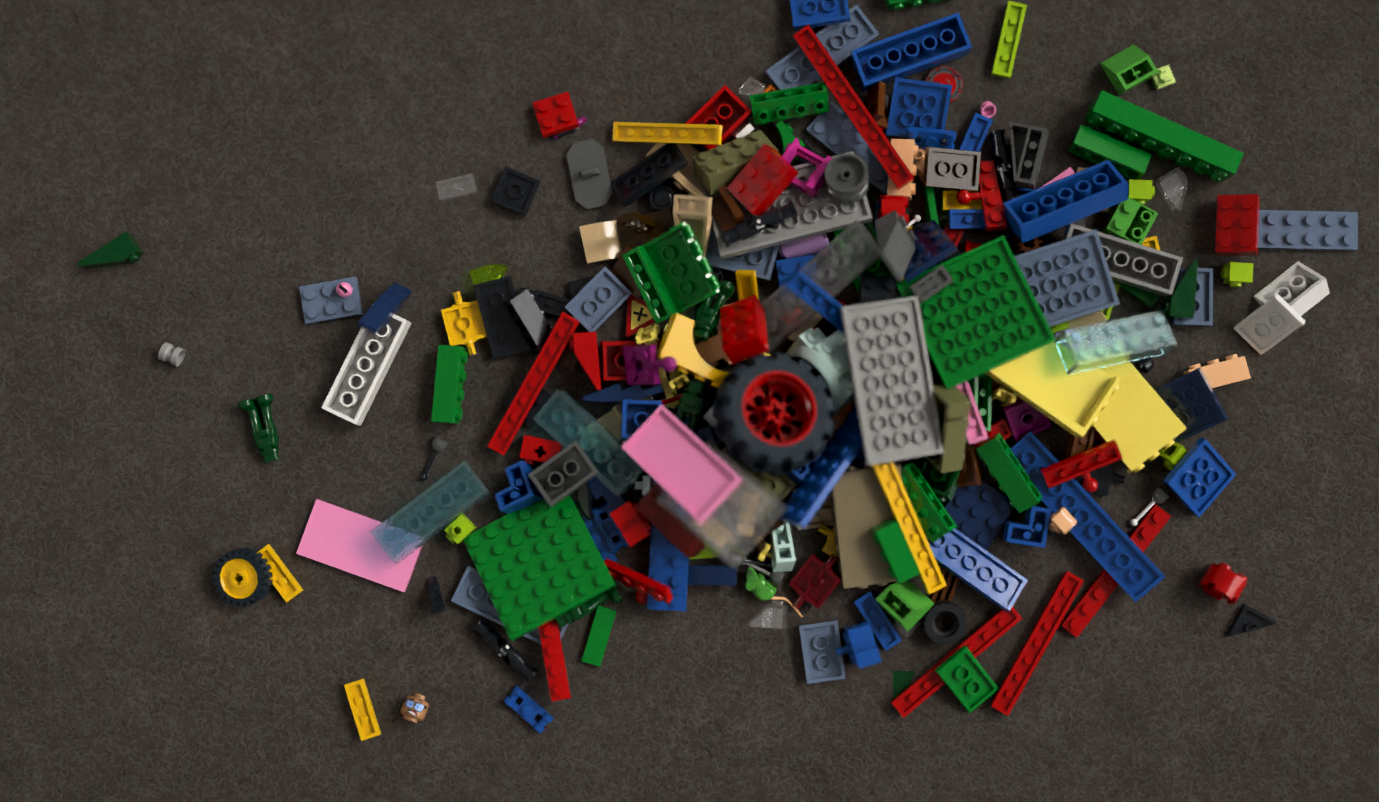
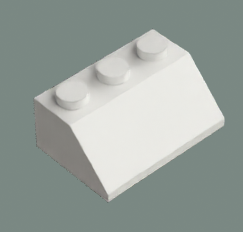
[1254,261,1330,316]

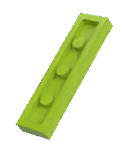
[991,1,1027,79]

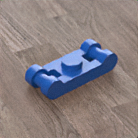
[906,127,957,149]
[592,502,629,554]
[504,685,554,733]

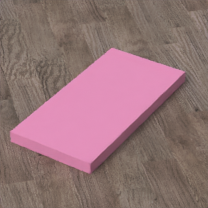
[621,404,742,524]
[296,499,425,592]

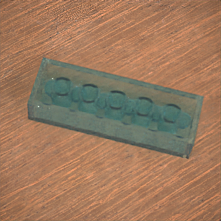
[1055,310,1178,375]
[533,390,644,496]
[371,460,490,564]

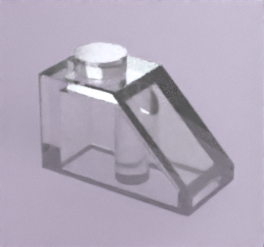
[1153,167,1188,214]
[747,600,787,629]

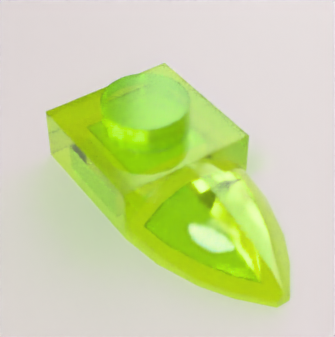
[469,264,509,285]

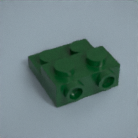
[919,458,961,503]

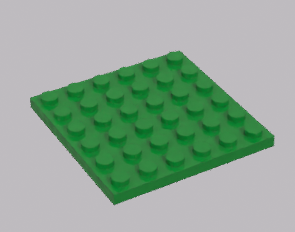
[896,236,1056,389]
[463,496,616,641]

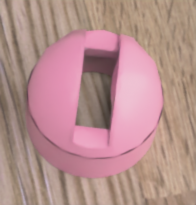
[980,101,996,118]
[336,282,353,298]

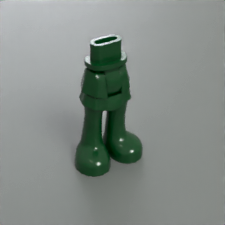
[693,281,735,342]
[676,380,705,434]
[237,394,280,463]
[555,587,622,628]

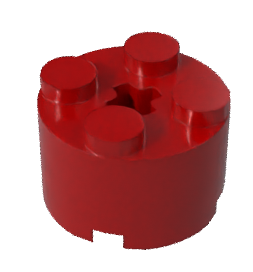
[877,195,909,226]
[1199,562,1248,605]

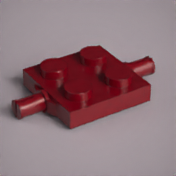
[789,554,842,609]

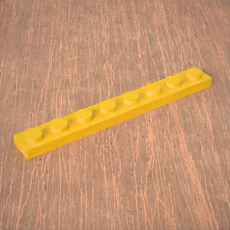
[872,461,947,594]

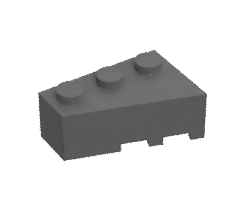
[1009,122,1049,190]

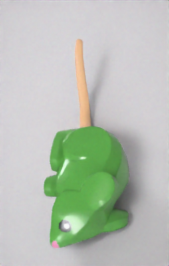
[745,566,803,617]

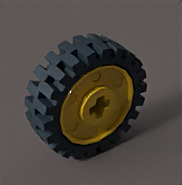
[212,548,273,607]

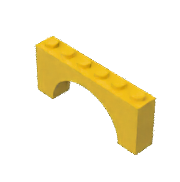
[656,313,771,404]

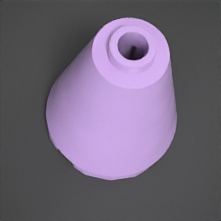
[779,233,833,259]

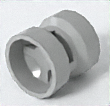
[158,342,185,367]

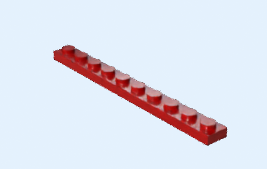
[793,24,915,190]

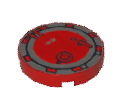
[925,66,963,104]

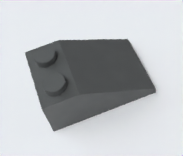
[875,210,916,281]
[528,441,599,507]

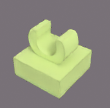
[1151,65,1176,90]

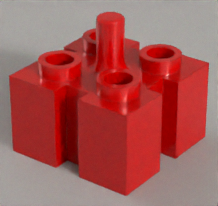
[610,501,655,547]

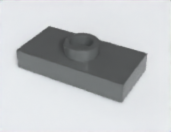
[909,265,953,304]

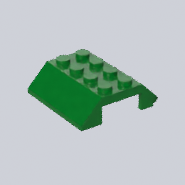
[622,222,720,324]

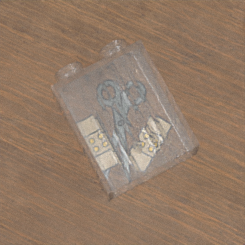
[656,440,787,569]

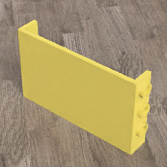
[985,339,1121,438]
[1085,339,1187,474]

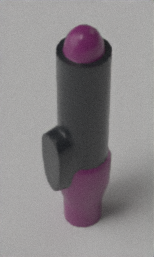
[553,116,587,139]

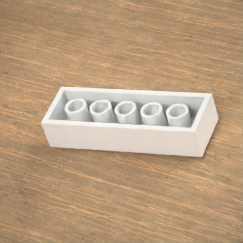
[322,314,411,426]

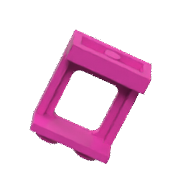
[782,138,832,198]

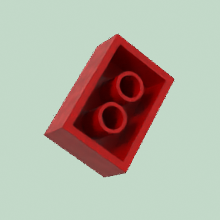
[685,85,752,151]
[727,144,799,216]
[1215,194,1260,256]
[720,294,769,364]

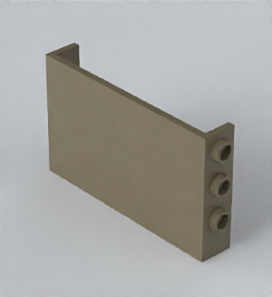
[830,461,912,589]

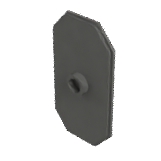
[567,139,613,209]

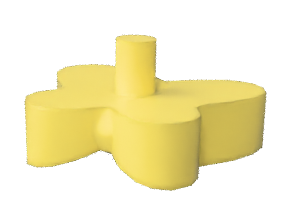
[757,542,772,562]

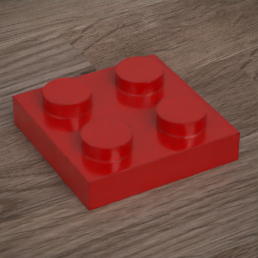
[532,92,579,138]

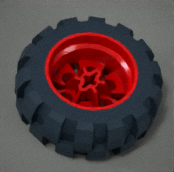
[712,352,836,475]

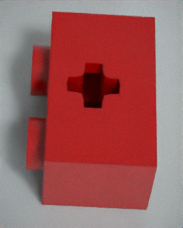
[519,435,564,465]

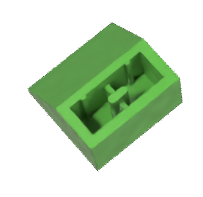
[1100,44,1158,96]
[1101,197,1158,245]
[876,580,935,632]

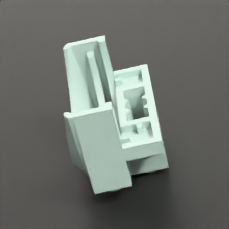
[786,327,854,417]

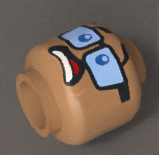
[400,693,429,724]

